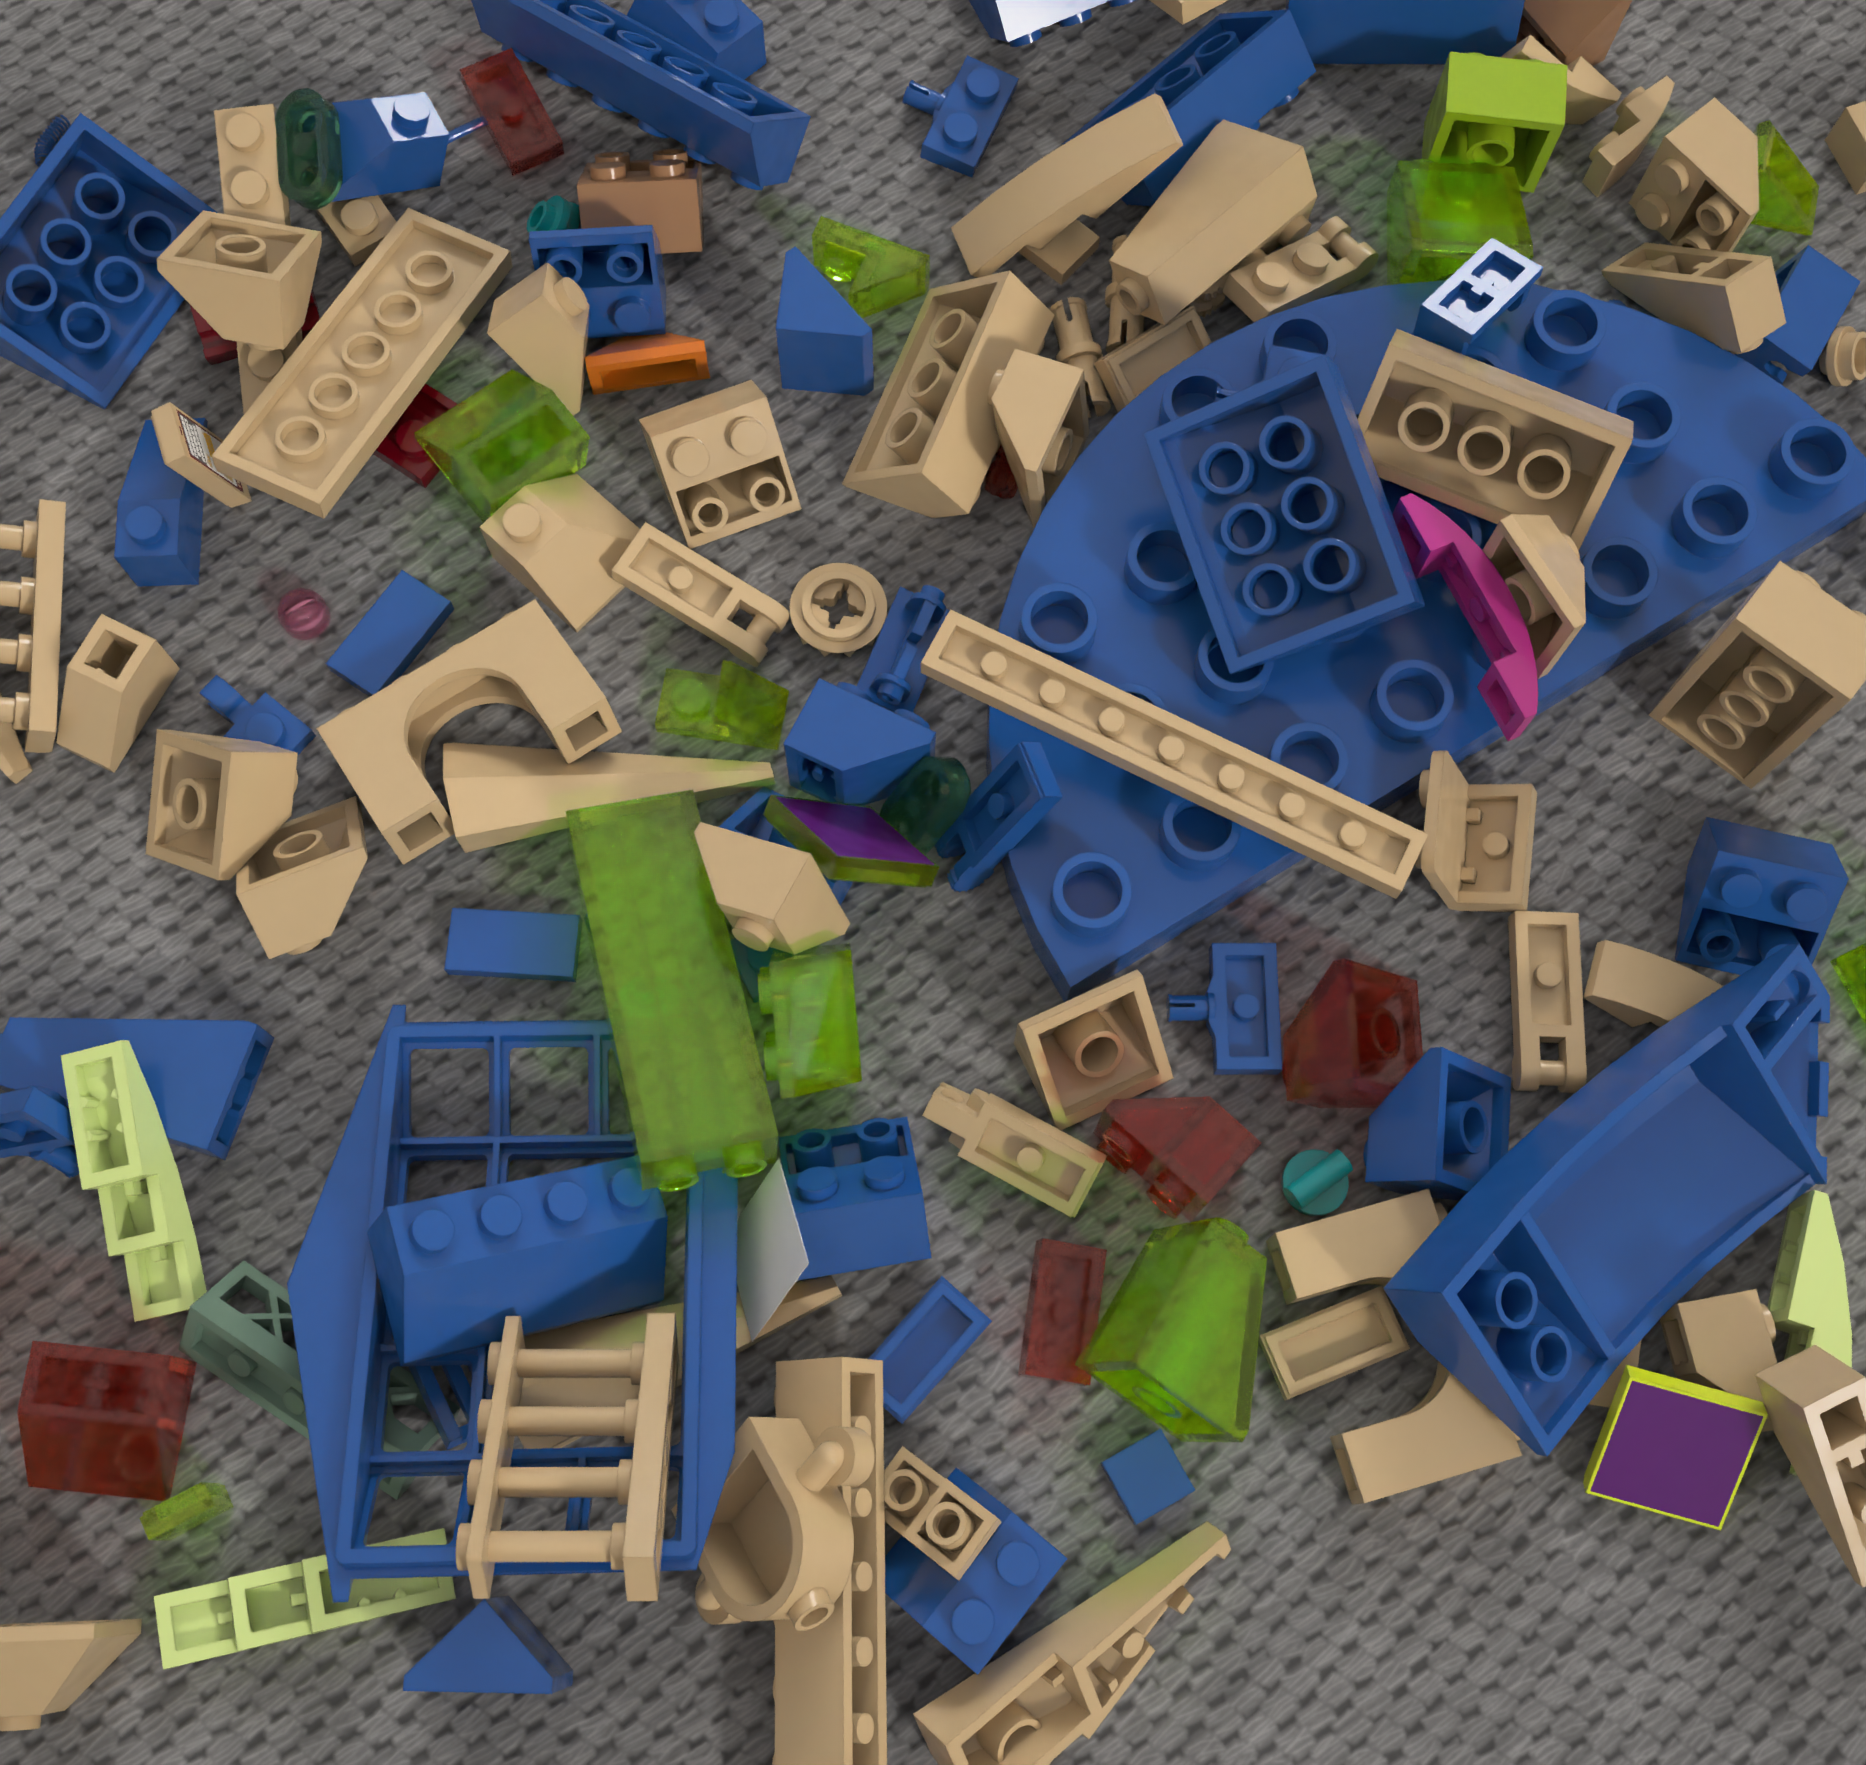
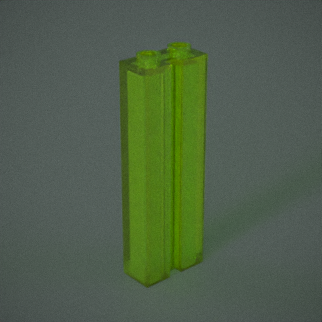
[566,790,779,1192]

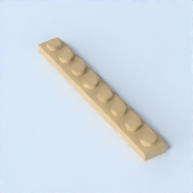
[921,609,1428,899]

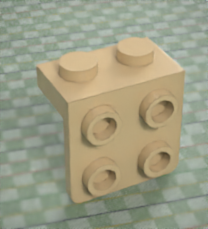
[1415,750,1537,912]

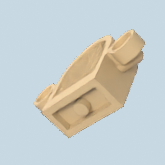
[671,1417,875,1631]

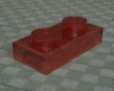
[459,48,564,176]
[1018,1238,1107,1386]

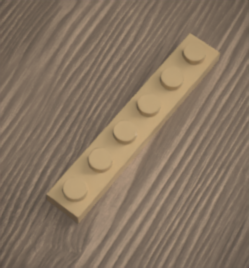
[214,104,303,414]

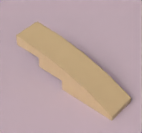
[951,93,1183,278]

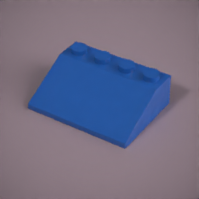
[0,113,218,410]
[1143,354,1426,674]

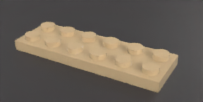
[212,208,513,519]

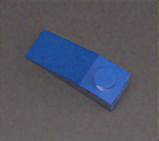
[114,418,208,587]

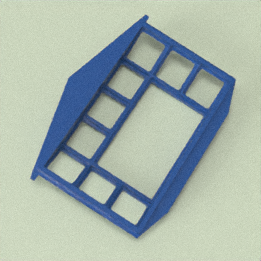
[287,1005,739,1603]

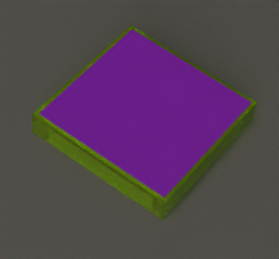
[763,795,939,888]

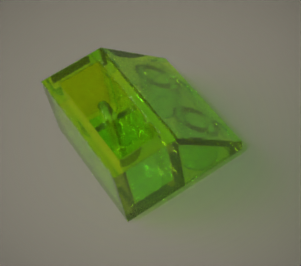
[414,369,590,523]
[758,943,862,1099]

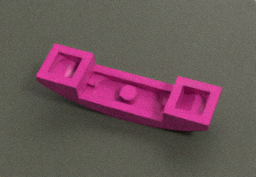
[1392,493,1538,741]

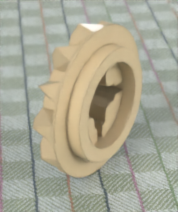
[790,563,887,657]

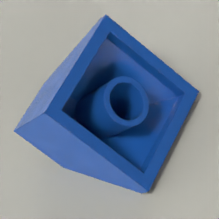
[285,92,450,202]
[1363,1047,1511,1201]

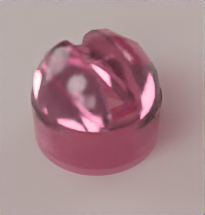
[278,587,331,640]

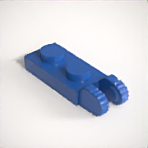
[934,741,1063,892]

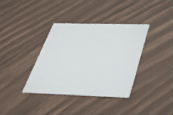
[737,1158,809,1342]

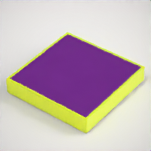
[1583,1365,1768,1531]

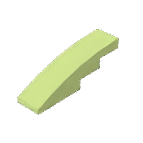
[61,1040,207,1322]
[1767,1190,1852,1476]
[154,1528,456,1670]

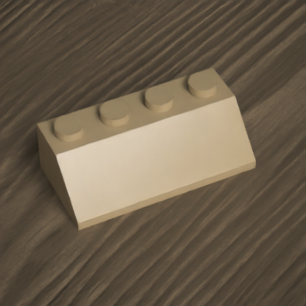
[842,270,1054,518]
[1357,329,1634,551]

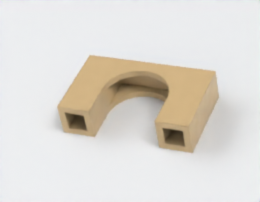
[316,599,622,865]
[1266,1188,1522,1504]

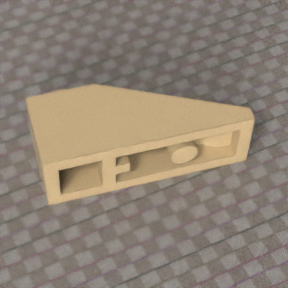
[1602,242,1786,354]
[1755,1345,1866,1588]

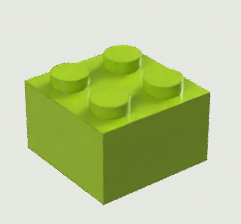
[1420,52,1568,193]

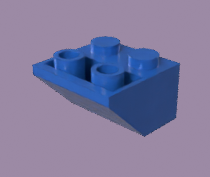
[529,225,666,338]
[784,678,936,807]
[1675,817,1849,975]
[778,1117,932,1280]

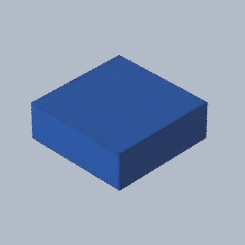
[1100,1428,1195,1525]

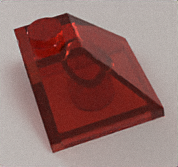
[1282,958,1423,1108]

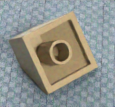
[157,210,322,351]
[987,348,1089,528]
[480,474,640,632]
[1482,514,1586,679]
[145,729,298,880]
[236,796,368,959]
[694,822,850,955]
[0,1619,142,1731]

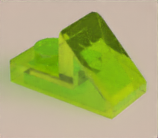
[812,216,930,318]
[655,660,789,750]

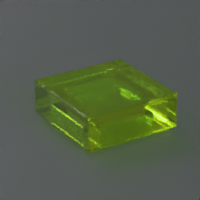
[140,1482,234,1541]

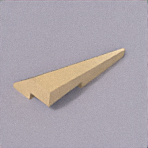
[443,743,775,853]
[518,1276,842,1449]
[913,1521,1231,1765]

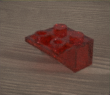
[1093,1096,1262,1222]
[17,1341,197,1502]

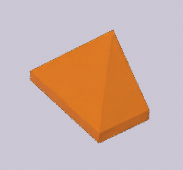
[585,332,710,395]

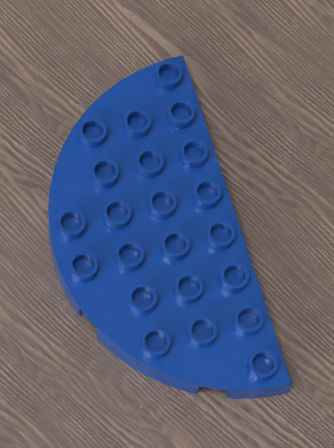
[986,280,1866,1002]

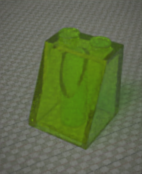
[1387,159,1533,285]
[1075,1217,1267,1443]

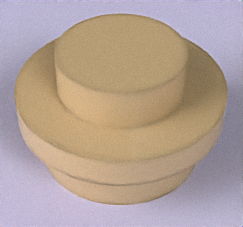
[1819,326,1866,387]

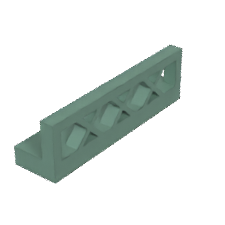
[178,1261,461,1500]

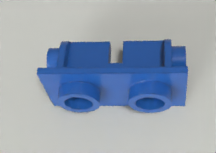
[857,585,949,712]

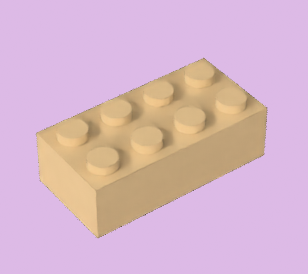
[1649,561,1866,789]

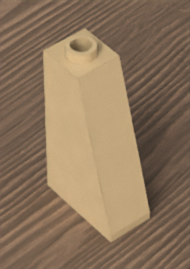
[1109,119,1317,325]

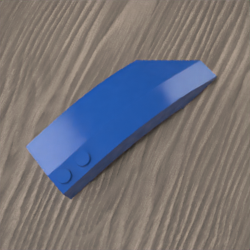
[1383,943,1830,1456]

